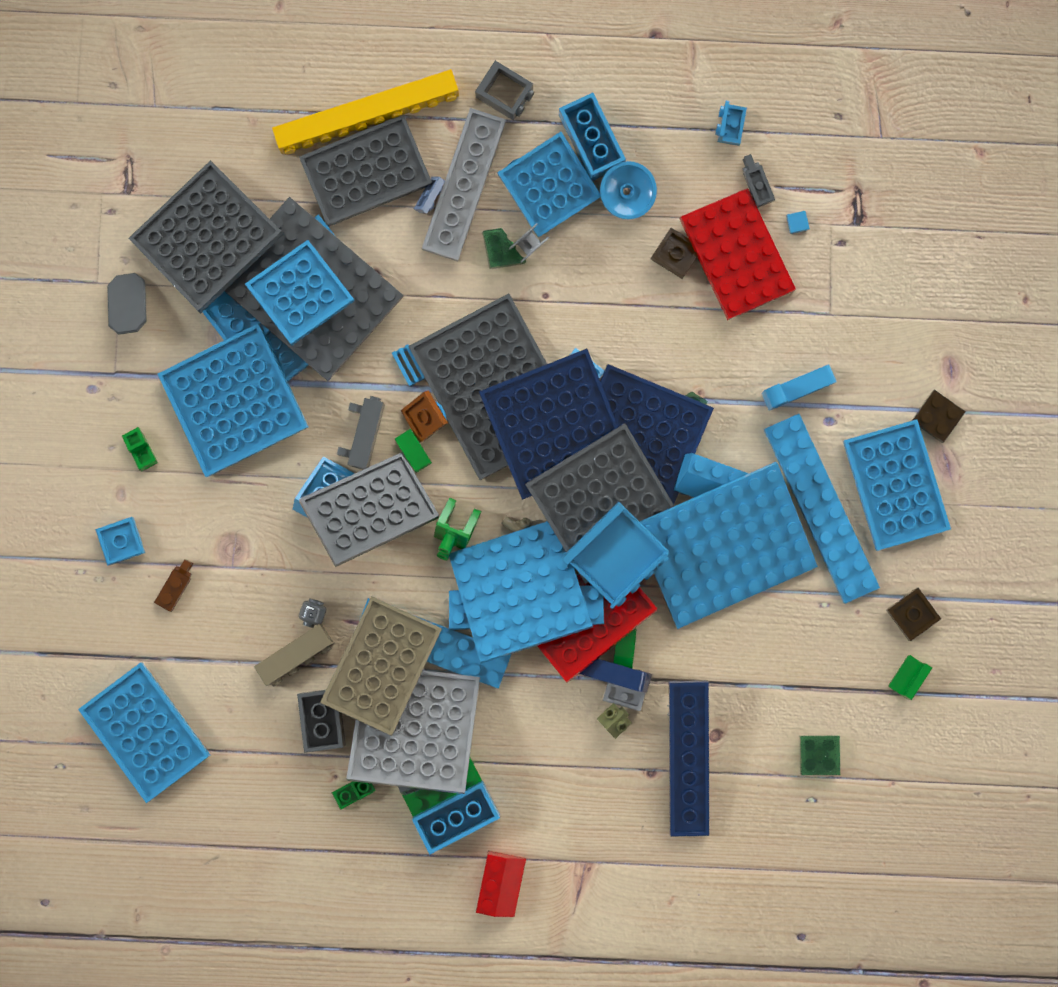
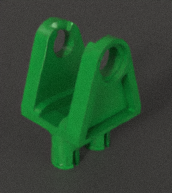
[434,498,482,561]

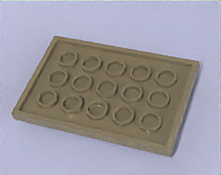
[320,596,442,736]

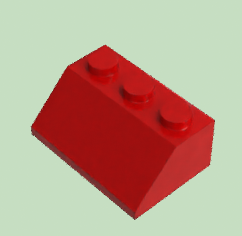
[476,850,526,917]

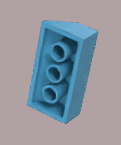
[674,453,749,497]

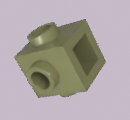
[597,703,632,739]

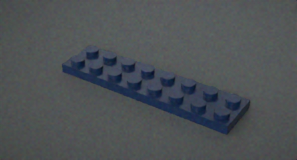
[669,680,709,837]

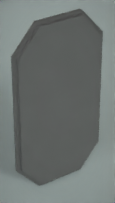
[107,273,147,335]

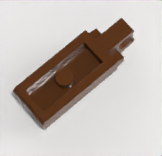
[154,559,194,612]

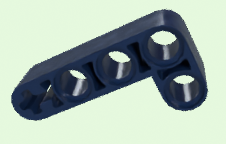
[579,659,652,693]

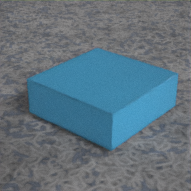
[786,211,810,234]

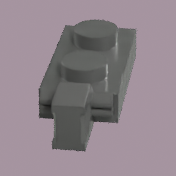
[742,154,775,208]

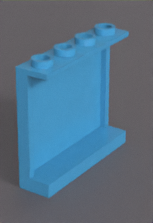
[562,502,669,609]

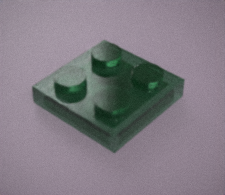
[799,735,840,775]

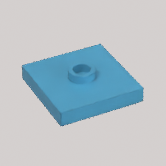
[95,517,145,566]

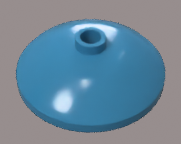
[600,161,657,219]

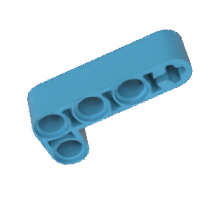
[761,364,837,411]

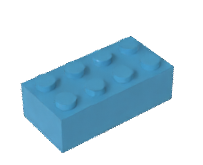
[559,93,626,181]
[412,780,500,855]

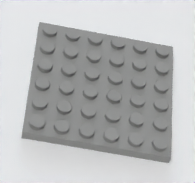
[346,671,480,794]

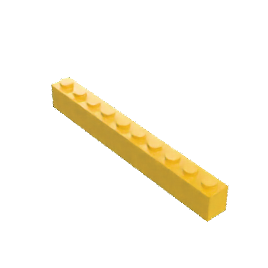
[272,69,459,154]

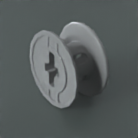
[509,223,550,263]

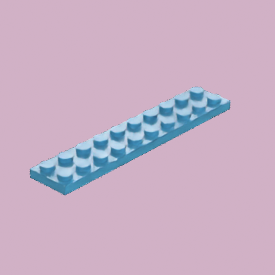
[764,414,880,604]

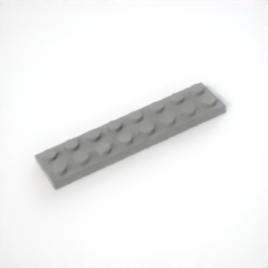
[422,108,506,262]

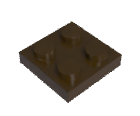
[651,228,698,279]
[911,389,966,443]
[886,587,941,641]

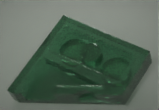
[482,228,526,269]

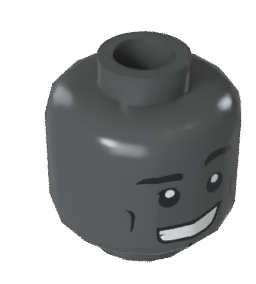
[298,598,327,628]

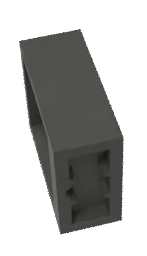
[475,60,535,121]

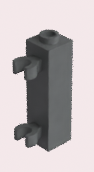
[337,396,385,470]

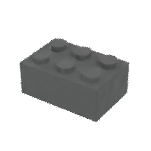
[297,689,346,753]

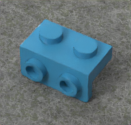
[715,100,747,146]

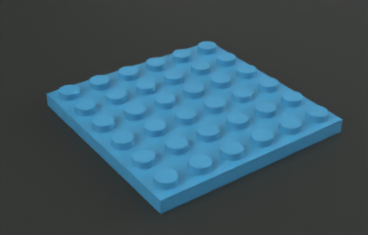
[158,323,309,477]
[449,521,593,663]

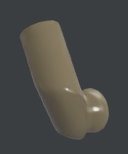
[501,516,531,532]

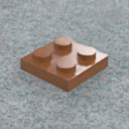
[401,390,448,443]

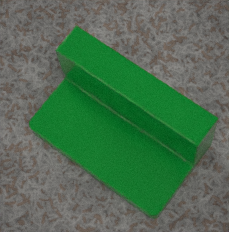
[888,655,932,700]

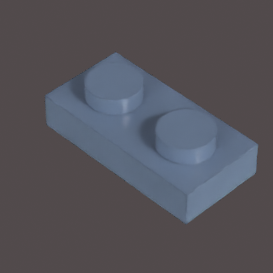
[414,177,445,214]

